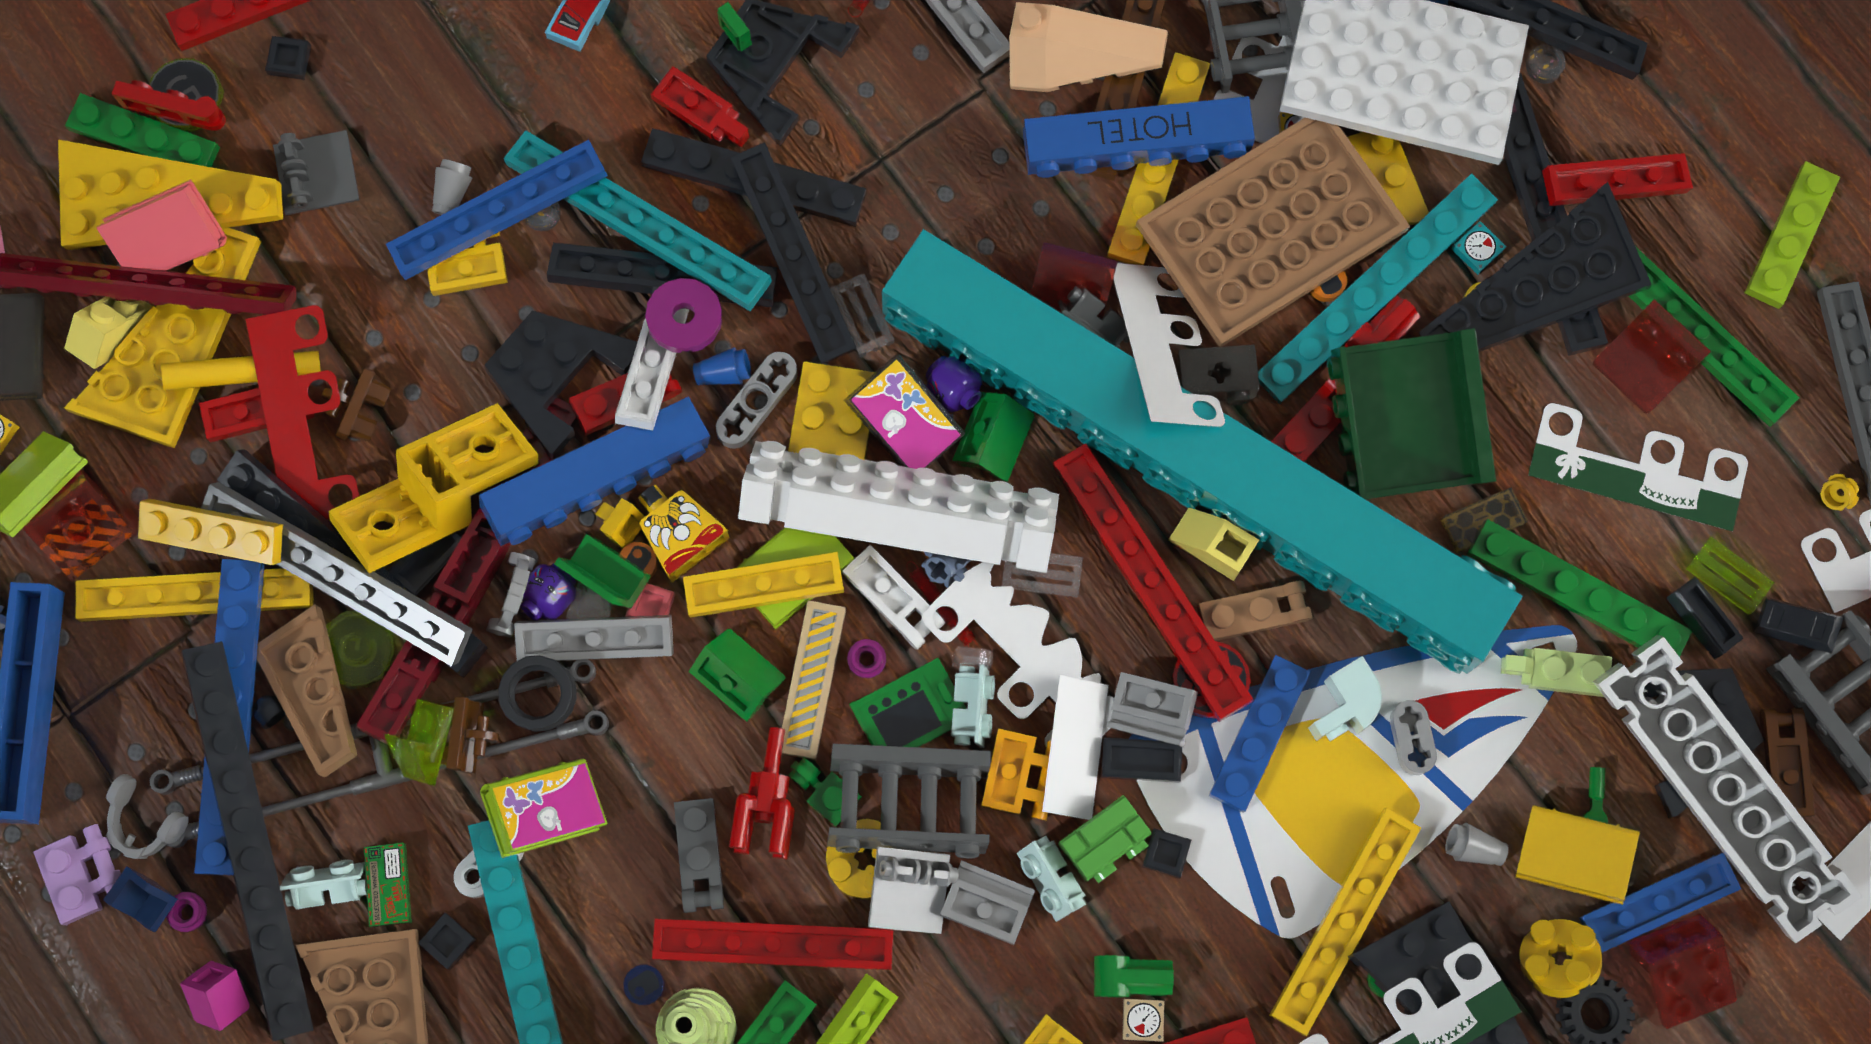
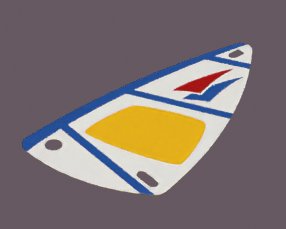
[1129,625,1577,938]

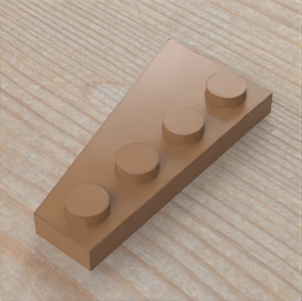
[257,605,357,777]

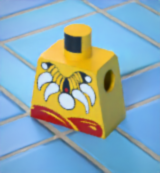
[638,485,730,583]

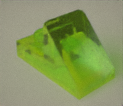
[384,699,454,786]

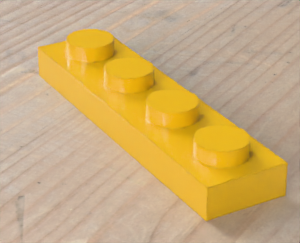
[138,499,283,565]
[683,552,844,618]

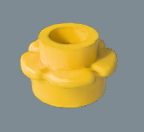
[1821,474,1859,511]

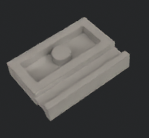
[1107,672,1198,747]
[940,860,1035,945]

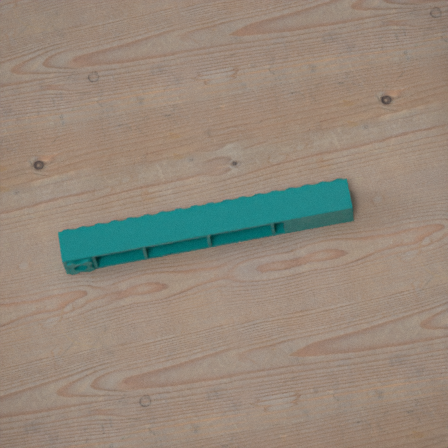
[882,229,1523,674]

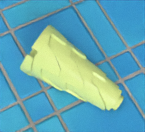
[656,988,737,1044]

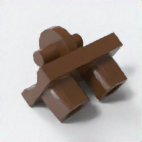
[321,369,391,442]
[432,697,499,774]

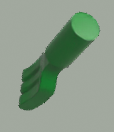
[1582,767,1608,823]

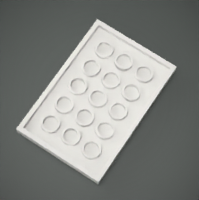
[1279,0,1529,165]

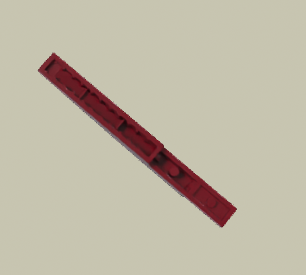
[356,398,577,747]

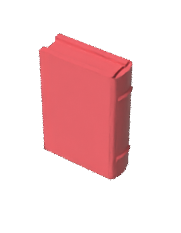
[96,179,227,271]

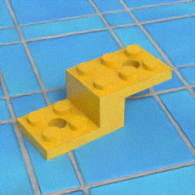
[329,403,538,573]

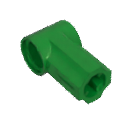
[1094,955,1174,997]

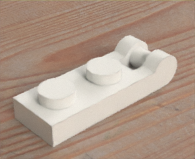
[842,545,945,650]

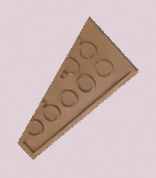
[296,929,428,1044]

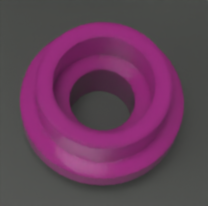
[847,639,886,678]
[166,892,207,932]

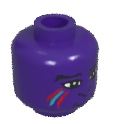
[926,356,982,412]
[520,563,576,621]

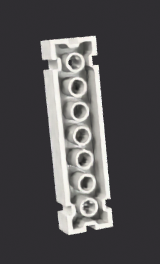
[738,441,1059,573]
[1593,635,1863,943]

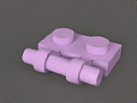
[33,824,121,925]

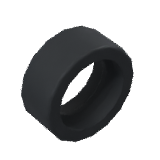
[498,655,577,732]

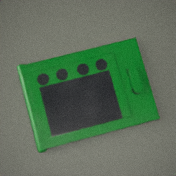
[849,658,966,748]

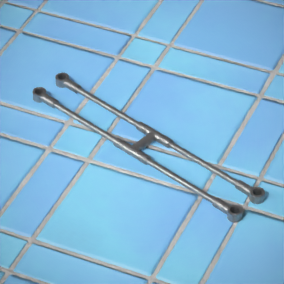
[150,659,609,848]

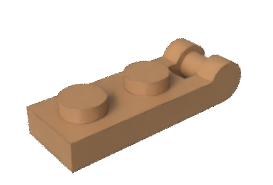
[1198,581,1313,641]

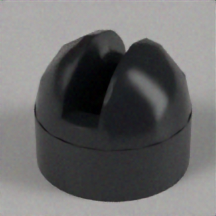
[253,695,286,730]

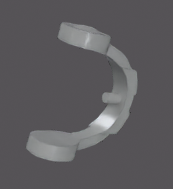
[486,552,535,638]
[106,774,188,859]

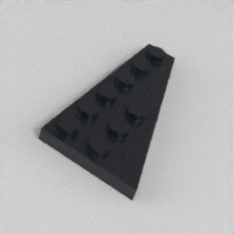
[1348,901,1529,1044]

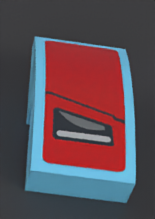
[545,0,610,52]

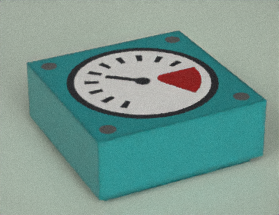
[1452,221,1507,275]

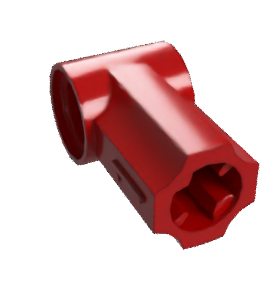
[1344,295,1421,347]

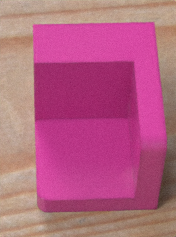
[180,961,250,1031]

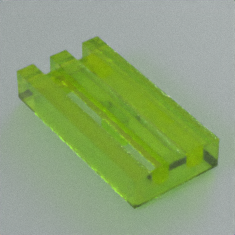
[1686,537,1775,615]

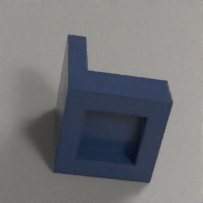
[103,866,178,932]

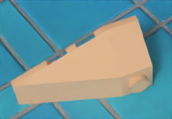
[1009,2,1168,92]

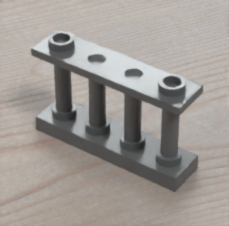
[1203,0,1302,93]
[1766,610,1871,795]
[827,744,991,859]

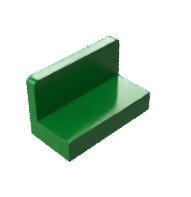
[953,392,1034,482]
[554,534,651,608]
[689,629,786,722]

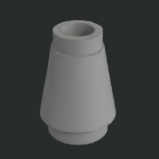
[432,159,472,215]
[1445,823,1508,866]

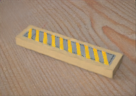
[782,600,846,761]

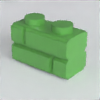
[1058,795,1152,883]

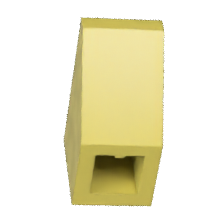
[64,297,152,369]
[1168,508,1259,581]

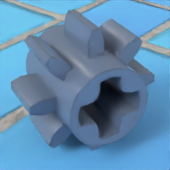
[921,552,971,588]

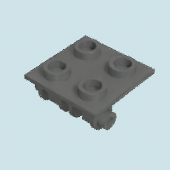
[273,130,360,215]

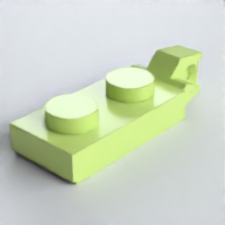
[1500,648,1612,697]

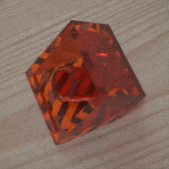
[22,469,135,581]

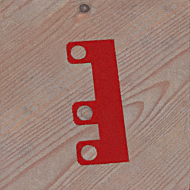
[245,305,359,519]

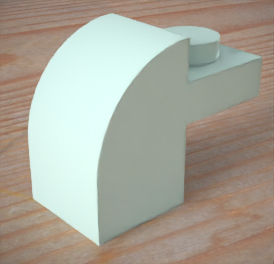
[1308,656,1382,741]

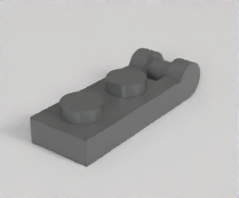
[674,798,724,913]

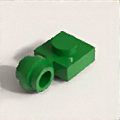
[788,757,862,828]

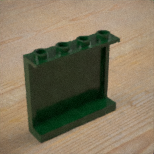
[1327,328,1496,500]

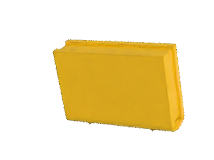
[1516,805,1640,905]

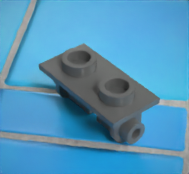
[1058,286,1130,350]

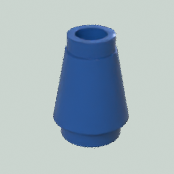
[693,347,752,386]

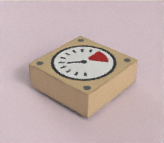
[1122,999,1164,1042]

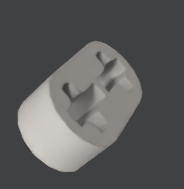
[1390,700,1437,775]

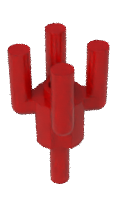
[729,727,795,860]

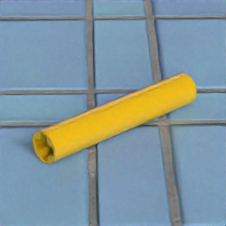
[161,350,321,390]

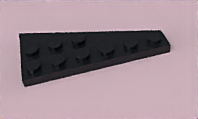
[1419,182,1651,352]

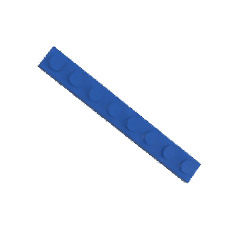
[194,559,265,875]

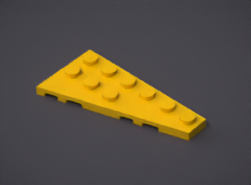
[64,228,261,448]

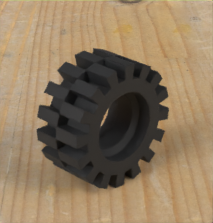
[1555,977,1635,1044]

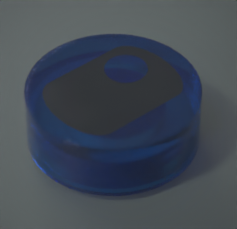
[624,965,665,1006]

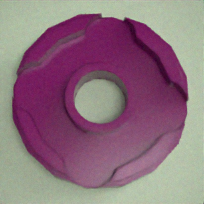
[645,278,722,353]

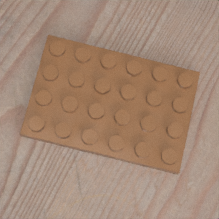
[1136,118,1410,348]

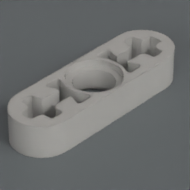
[716,352,797,449]

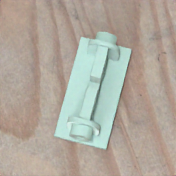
[951,665,995,748]
[1017,836,1086,922]
[280,860,367,910]

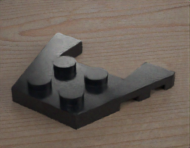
[706,0,860,146]
[485,310,638,460]
[1620,668,1764,818]

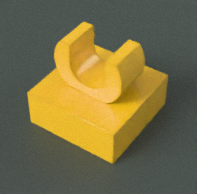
[595,498,645,549]

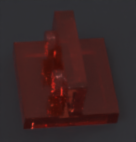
[1030,242,1118,319]

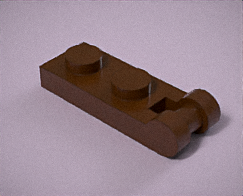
[1759,707,1815,817]

